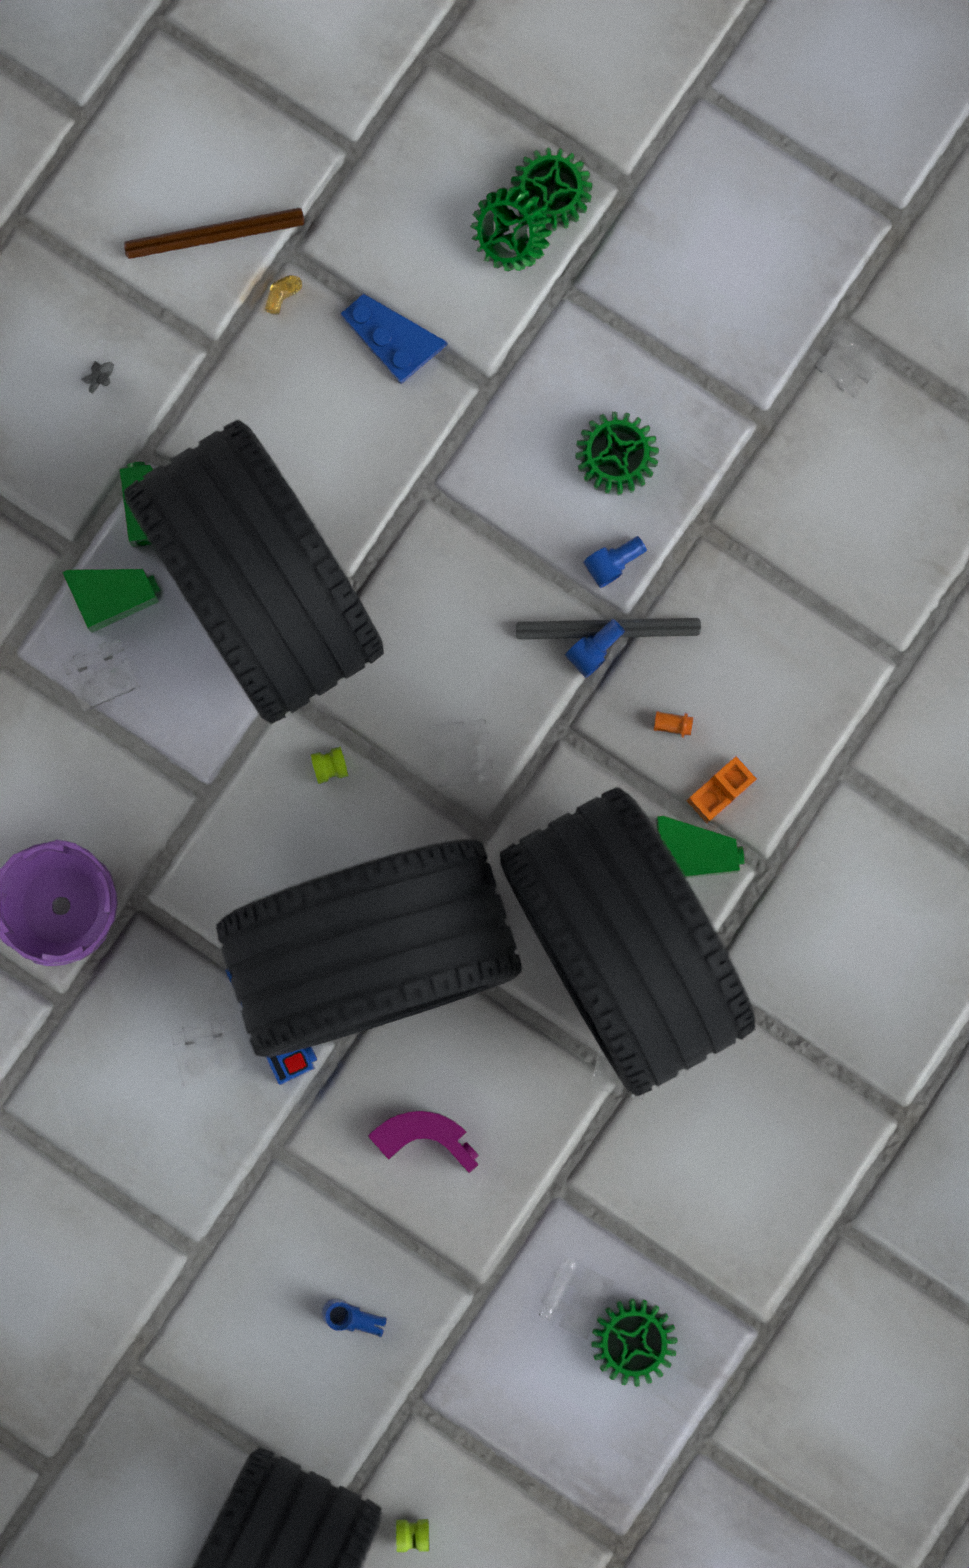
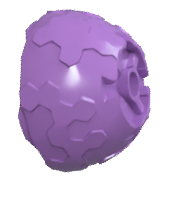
[0,839,118,966]

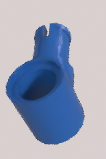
[583,536,647,588]
[565,619,625,678]
[322,1298,387,1337]

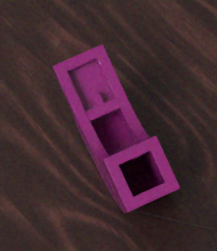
[368,1111,479,1173]

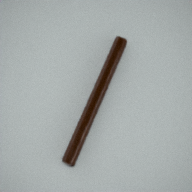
[124,208,305,259]

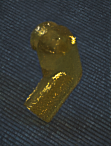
[265,275,303,315]

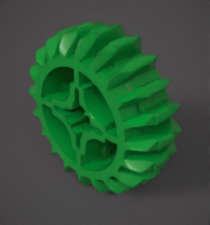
[511,147,593,231]
[470,187,553,272]
[575,412,659,496]
[591,1298,678,1386]

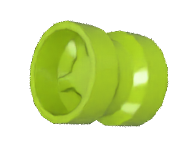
[310,746,349,784]
[396,1519,429,1553]

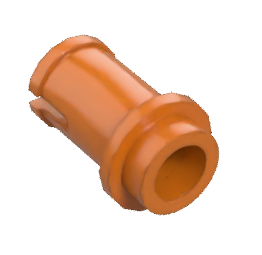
[654,711,694,738]

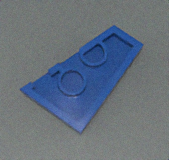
[340,294,447,384]

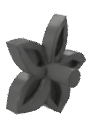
[81,361,114,394]

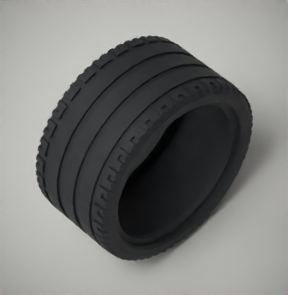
[124,419,384,724]
[500,787,755,1097]
[216,839,523,1057]
[192,1447,382,1568]

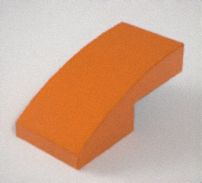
[686,756,757,824]

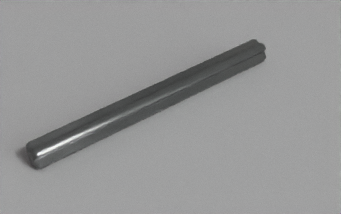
[516,618,701,639]

